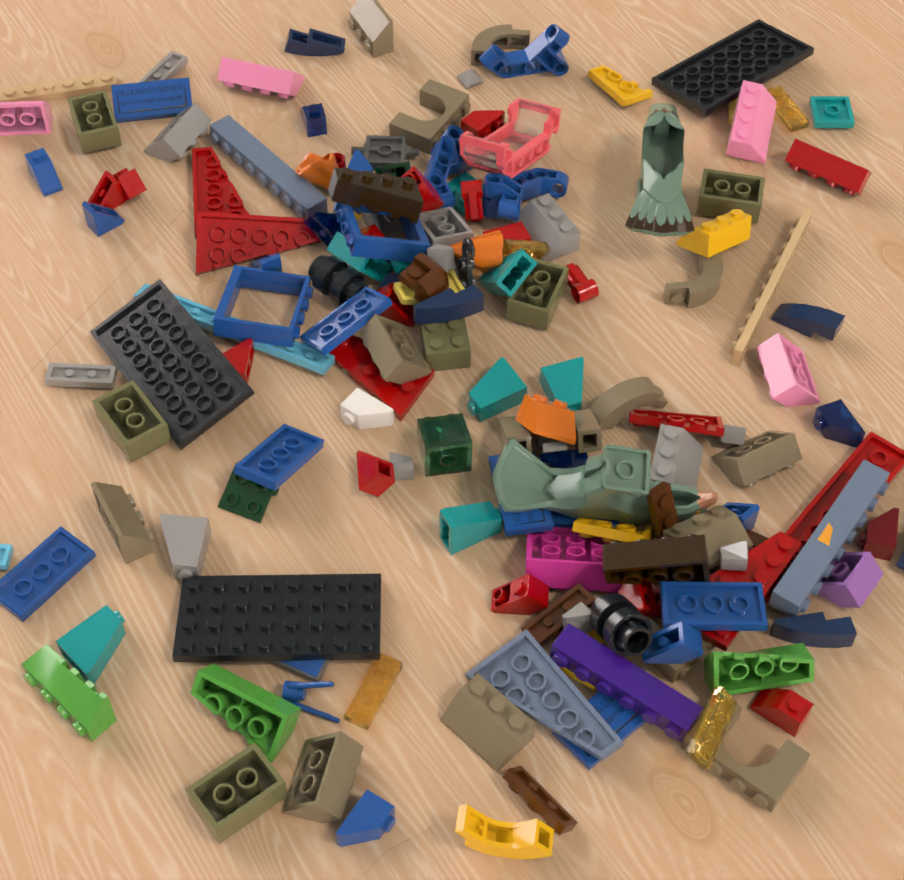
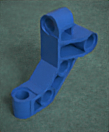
[479,24,570,78]
[424,125,484,209]
[482,168,569,221]

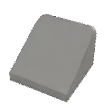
[720,425,746,445]

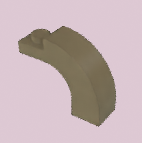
[471,24,530,66]
[663,253,724,308]
[588,377,668,429]

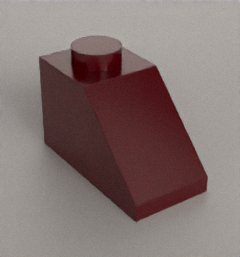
[858,508,899,561]

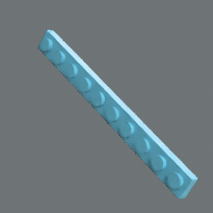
[134,283,335,375]

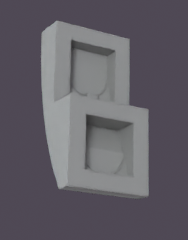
[535,437,567,454]

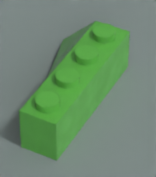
[704,643,815,698]
[22,644,117,741]
[191,663,302,763]

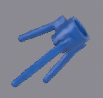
[282,680,340,723]

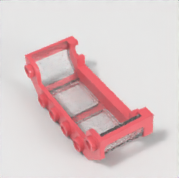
[459,98,561,179]

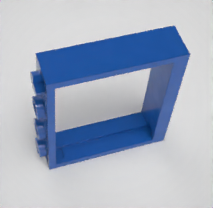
[333,202,431,262]
[213,265,314,348]

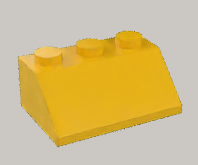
[676,209,752,258]

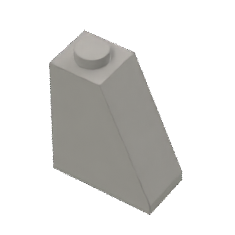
[159,514,211,580]

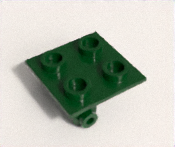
[218,463,279,523]

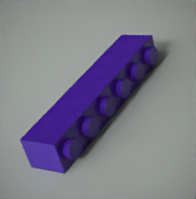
[549,623,703,743]

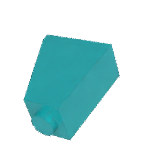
[326,231,393,283]
[477,249,538,297]
[467,357,527,422]
[539,357,584,410]
[439,501,502,555]
[56,605,126,684]

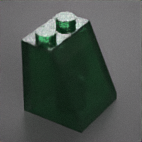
[417,413,472,477]

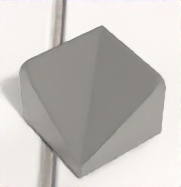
[427,243,455,272]
[389,452,414,480]
[720,541,748,571]
[562,602,593,634]

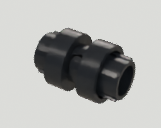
[308,255,369,306]
[590,594,653,656]

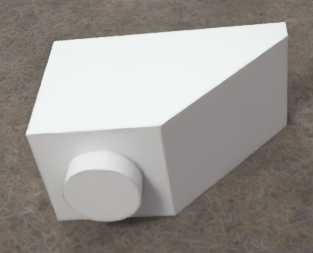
[340,388,394,430]

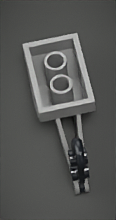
[419,207,476,288]

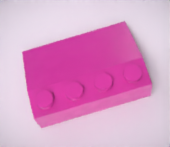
[525,527,623,593]

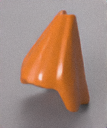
[295,153,339,190]
[449,230,504,273]

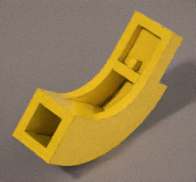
[455,804,554,859]

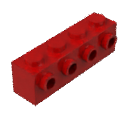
[784,138,872,196]

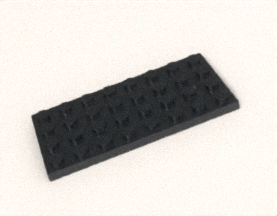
[652,19,814,116]
[90,279,255,450]
[172,573,381,662]

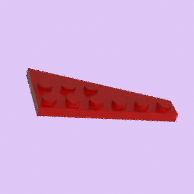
[192,147,250,239]
[196,212,324,275]
[329,335,434,421]
[660,531,802,652]

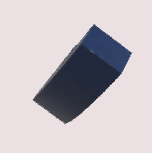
[284,28,346,56]
[413,285,484,324]
[771,303,845,341]
[770,612,857,648]

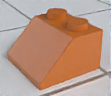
[515,393,576,445]

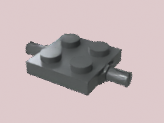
[351,135,419,169]

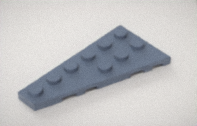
[465,629,623,762]

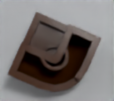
[398,253,449,302]

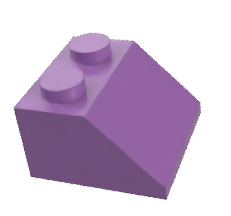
[818,552,884,608]

